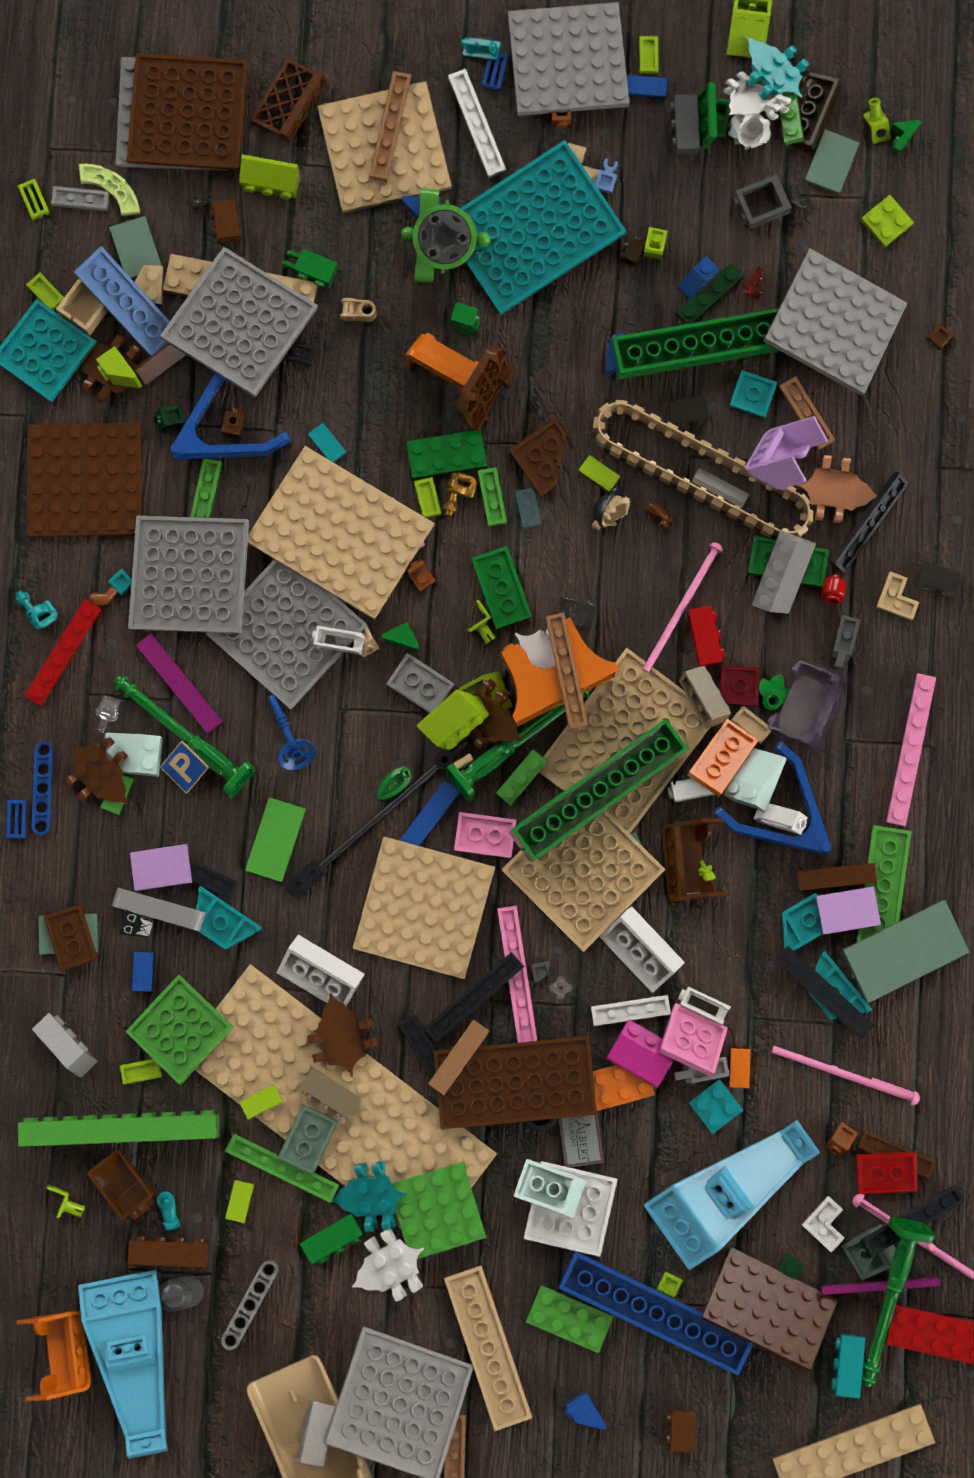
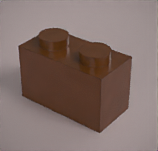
[210,199,241,244]
[666,1408,696,1452]

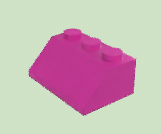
[606,1020,674,1088]

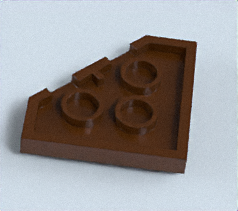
[509,418,566,497]

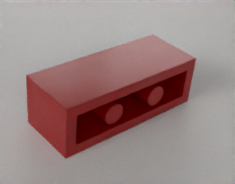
[687,606,725,667]

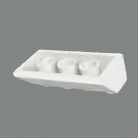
[599,906,685,993]
[276,935,364,1006]

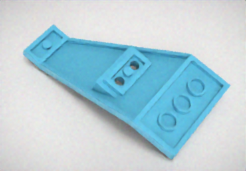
[644,1120,820,1270]
[78,1270,168,1459]

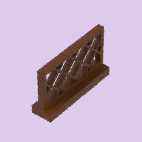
[250,58,327,143]

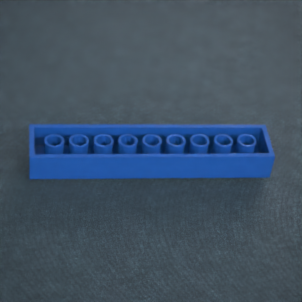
[558,1251,753,1376]

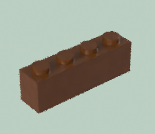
[128,1236,210,1268]

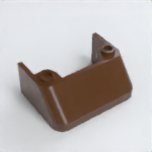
[662,818,731,901]

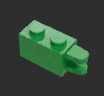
[281,249,338,288]

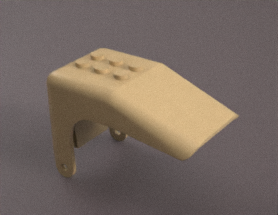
[247,1355,372,1478]

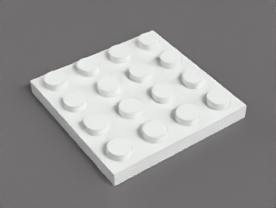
[524,1161,617,1256]

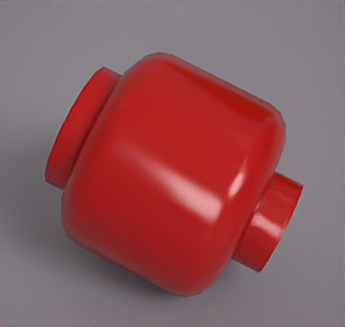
[821,575,846,605]

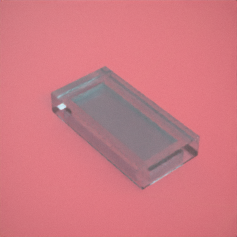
[515,487,541,529]

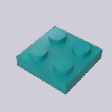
[729,370,777,419]
[688,1079,743,1134]

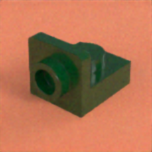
[154,405,186,432]

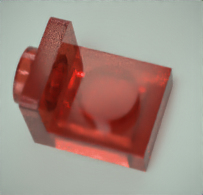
[743,266,764,299]

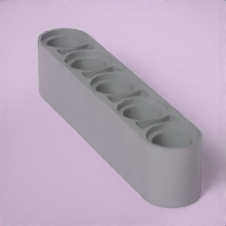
[112,888,206,931]
[221,1260,279,1350]

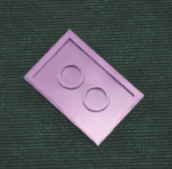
[130,844,192,891]
[816,887,881,935]

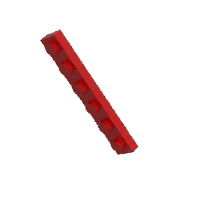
[24,599,102,706]

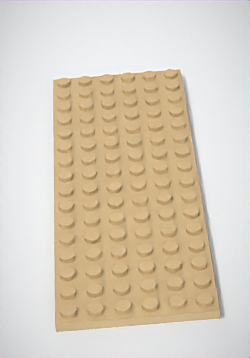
[195,964,497,1229]

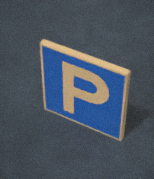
[160,740,209,794]

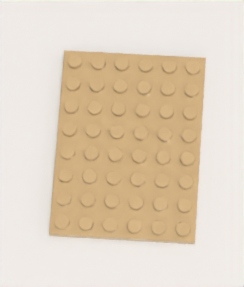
[248,446,435,620]
[539,648,710,834]

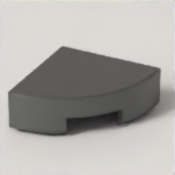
[530,961,550,983]

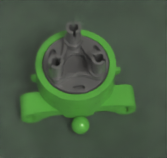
[401,188,491,283]

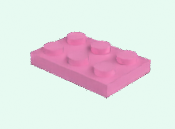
[454,812,516,858]

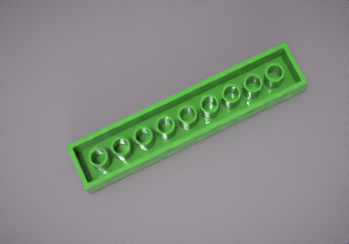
[18,1110,220,1147]

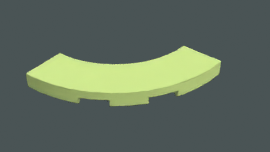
[79,164,140,216]

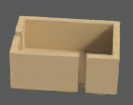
[56,279,108,336]

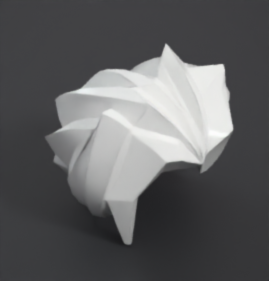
[728,113,771,149]

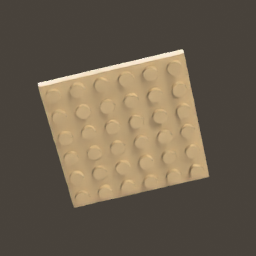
[318,81,452,213]
[502,810,666,952]
[353,836,495,979]

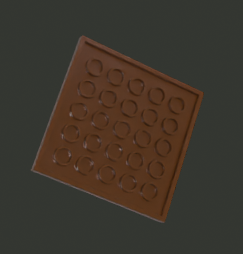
[127,53,248,171]
[27,422,142,538]

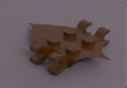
[81,335,141,403]
[464,679,521,749]
[63,737,128,805]
[307,994,378,1077]

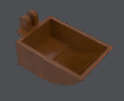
[87,1149,156,1220]

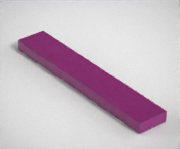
[136,634,223,734]
[819,1277,940,1295]

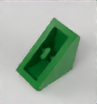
[382,622,420,652]

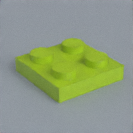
[861,195,914,248]

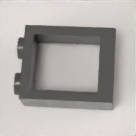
[733,174,792,230]

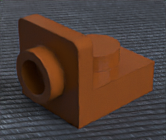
[407,560,436,592]
[825,1122,858,1157]

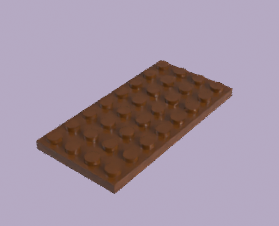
[434,1036,597,1130]

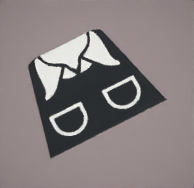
[119,909,153,937]

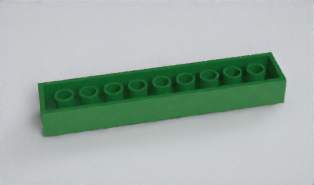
[610,308,780,380]
[508,718,689,864]

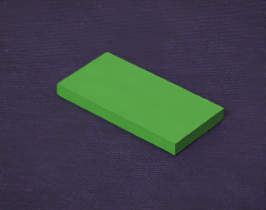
[245,797,306,882]

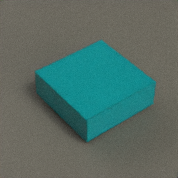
[108,569,132,596]

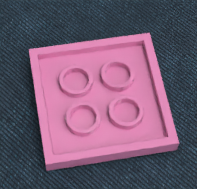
[659,1003,728,1077]

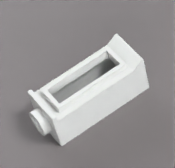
[312,626,365,655]
[667,778,715,803]
[754,803,808,835]
[678,987,731,1025]

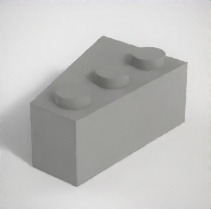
[32,1013,98,1078]
[293,1401,336,1467]

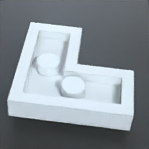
[802,1196,844,1252]

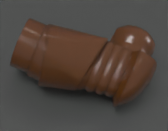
[645,501,673,529]

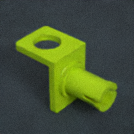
[863,98,891,144]
[467,600,495,644]
[47,1184,85,1219]

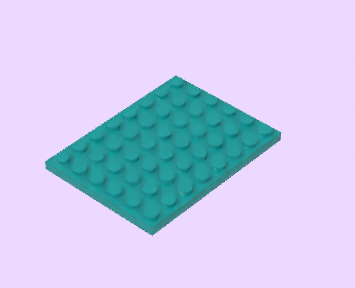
[460,140,627,315]

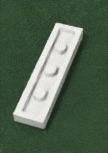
[591,995,671,1026]

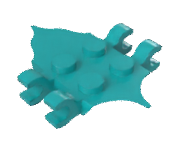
[746,37,809,100]
[332,1161,407,1232]

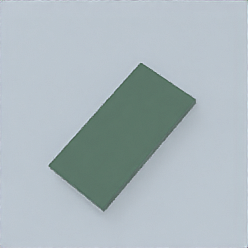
[842,900,969,1003]

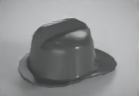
[159,1276,204,1312]

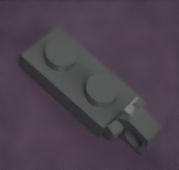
[832,615,861,670]

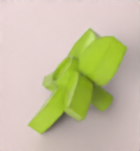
[698,860,716,882]

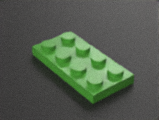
[526,1285,614,1353]

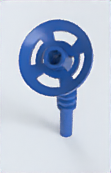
[267,694,316,770]

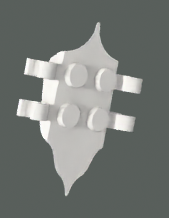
[724,72,792,120]
[515,629,555,669]
[352,1229,424,1302]

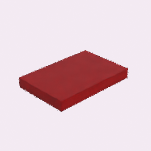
[856,1152,918,1194]

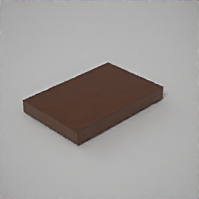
[43,904,99,972]

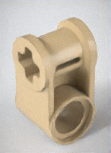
[340,298,377,322]

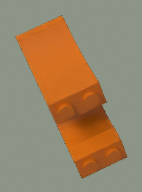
[501,617,620,727]

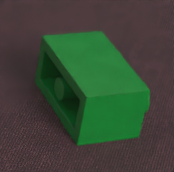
[451,302,481,337]

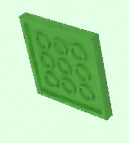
[126,975,234,1085]
[391,1161,486,1259]

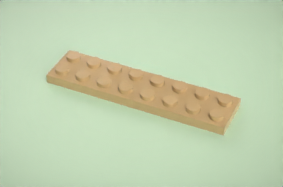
[163,254,318,302]
[444,1265,532,1431]
[772,1404,935,1478]

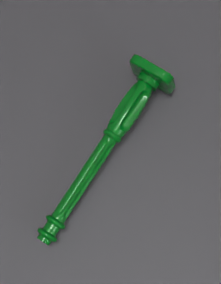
[113,675,256,799]
[446,690,592,803]
[861,1217,935,1387]

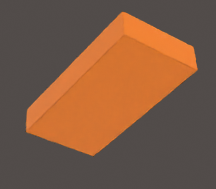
[729,1048,751,1088]

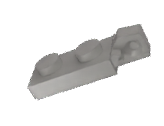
[674,1057,730,1083]

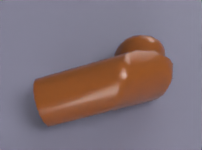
[89,587,118,605]

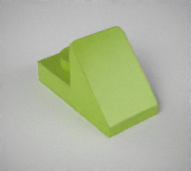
[643,227,667,260]

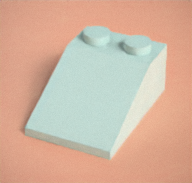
[105,733,163,777]
[724,748,787,812]
[514,1159,586,1218]

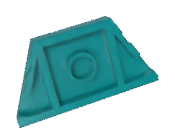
[196,886,262,950]
[782,893,823,950]
[805,951,872,1020]

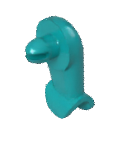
[157,1192,180,1231]

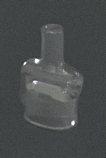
[95,695,121,733]

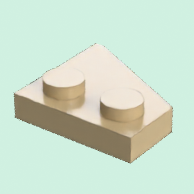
[135,265,163,304]

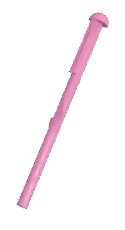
[642,542,722,673]
[771,1046,920,1106]
[853,1194,974,1280]

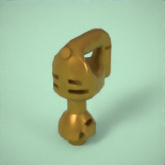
[442,472,477,516]

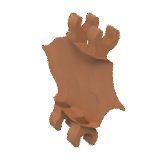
[797,455,877,524]

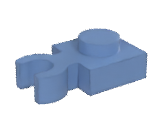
[595,158,618,194]

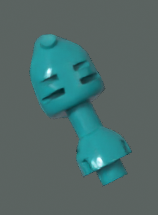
[15,591,58,630]

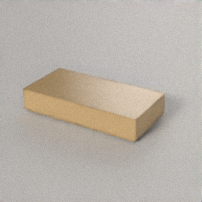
[731,706,773,745]

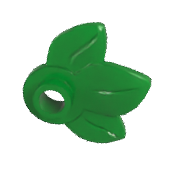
[759,674,795,711]

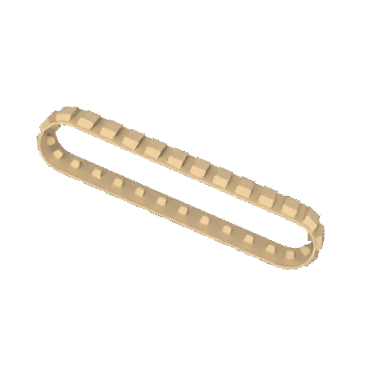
[592,400,814,538]

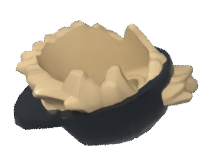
[592,486,630,530]

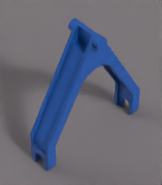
[171,373,291,460]
[713,741,831,856]

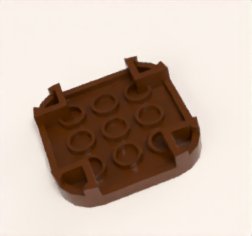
[457,345,516,432]

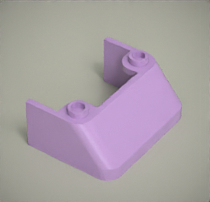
[745,416,828,490]

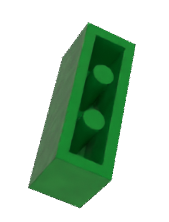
[300,1213,363,1265]

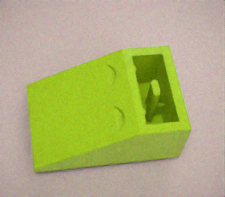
[726,0,772,59]

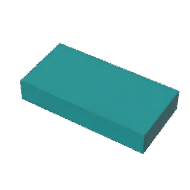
[308,423,346,463]

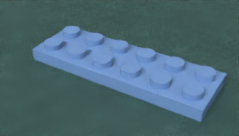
[73,246,170,356]

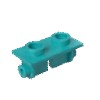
[461,37,501,60]

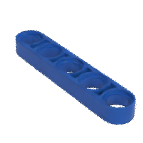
[32,741,53,836]

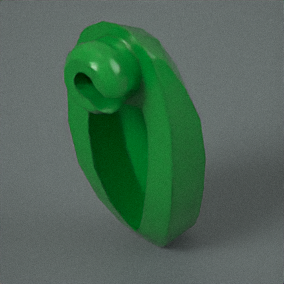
[376,767,412,800]

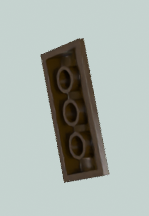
[778,71,842,152]

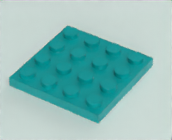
[0,299,97,403]

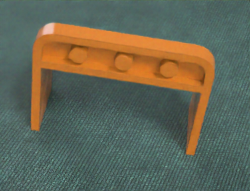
[405,333,479,390]
[17,1311,91,1401]

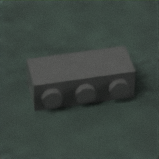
[670,94,700,155]

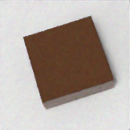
[926,323,954,351]

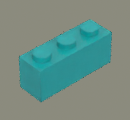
[831,1333,866,1398]

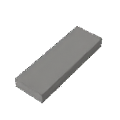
[51,186,110,212]
[692,468,749,508]

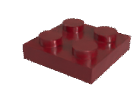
[720,665,760,706]

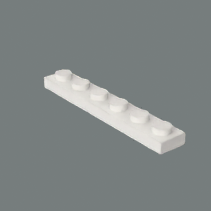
[448,69,506,178]

